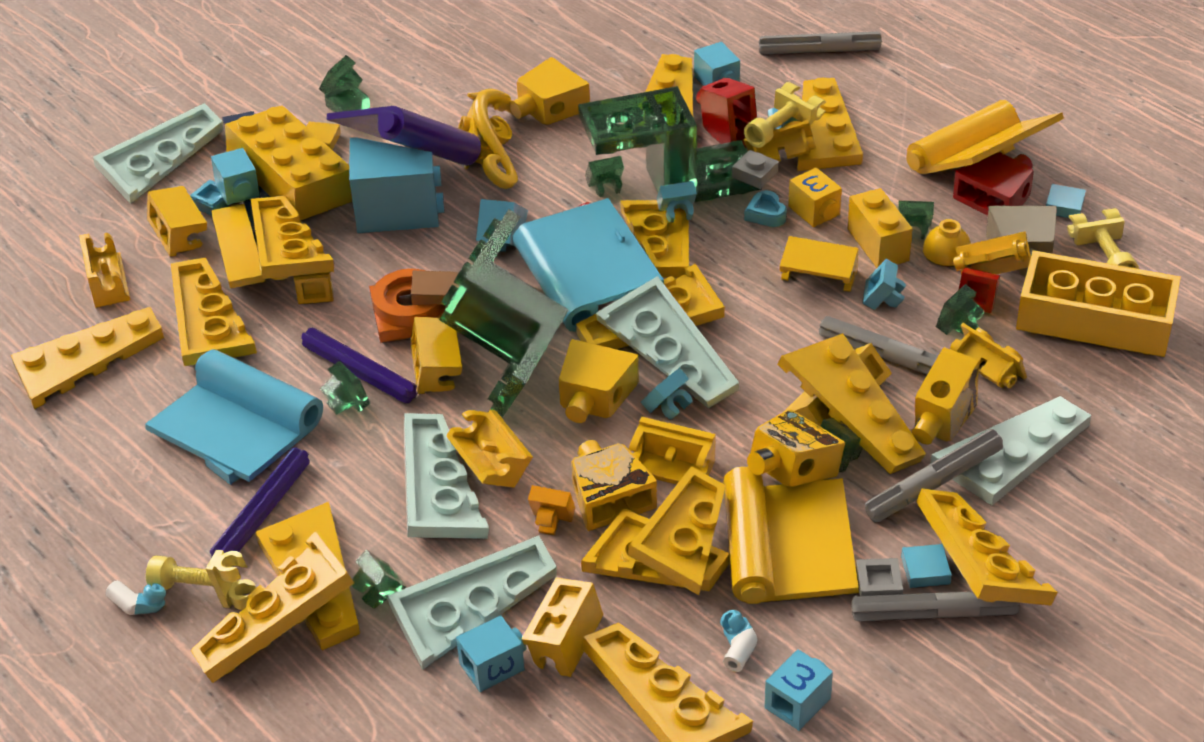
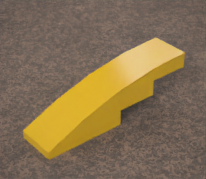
[211,204,265,289]

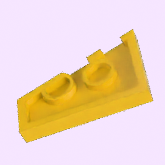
[620,200,689,278]
[627,466,726,595]
[581,508,729,591]

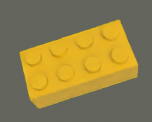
[225,105,353,220]
[1016,250,1181,357]

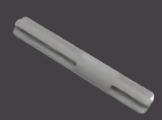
[759,32,882,55]
[819,316,938,375]
[865,429,1003,522]
[852,591,1020,621]

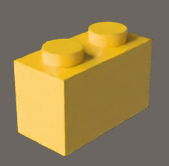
[847,188,913,268]

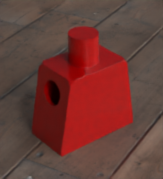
[696,78,757,154]
[953,152,1034,216]

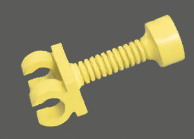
[744,82,827,148]
[1067,208,1139,269]
[146,550,256,610]

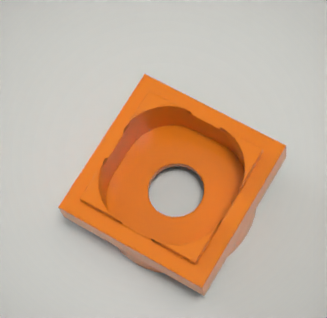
[369,269,450,343]

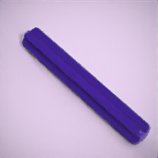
[301,327,418,404]
[210,447,310,558]

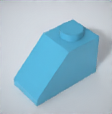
[476,199,528,252]

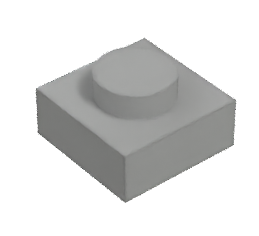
[732,150,779,189]
[856,558,903,596]

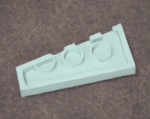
[93,103,224,204]
[596,276,740,409]
[930,396,1091,506]
[404,413,489,539]
[388,536,557,670]

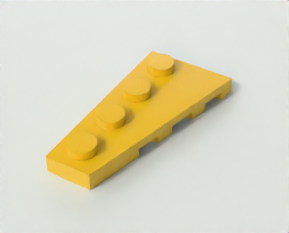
[797,77,863,171]
[251,196,334,280]
[170,257,257,366]
[576,264,725,349]
[916,488,1058,606]
[255,501,360,651]
[191,532,354,683]
[582,622,754,742]

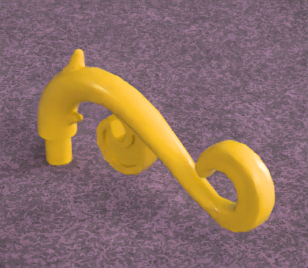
[467,88,518,189]

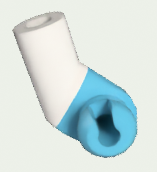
[106,580,166,615]
[720,610,758,672]

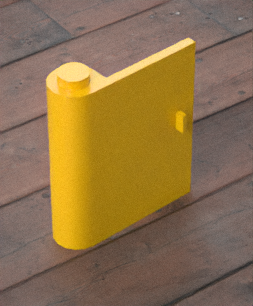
[906,100,1065,174]
[723,466,859,604]

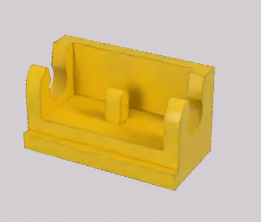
[147,186,207,257]
[79,233,130,308]
[780,236,858,292]
[410,317,462,394]
[446,409,533,488]
[629,416,716,485]
[522,578,604,677]

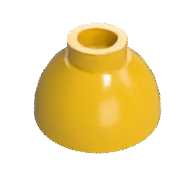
[923,219,971,267]

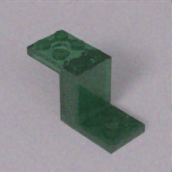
[578,86,762,203]
[439,209,568,418]

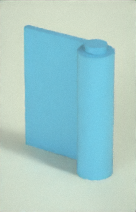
[513,198,664,332]
[145,350,323,482]

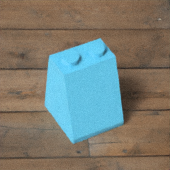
[349,137,445,233]

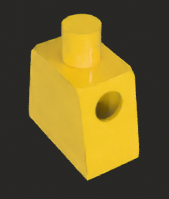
[510,57,590,125]
[559,339,639,423]

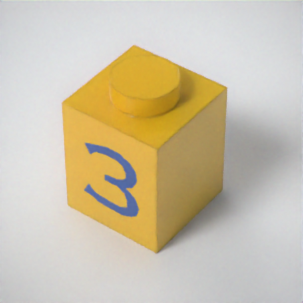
[788,167,842,227]

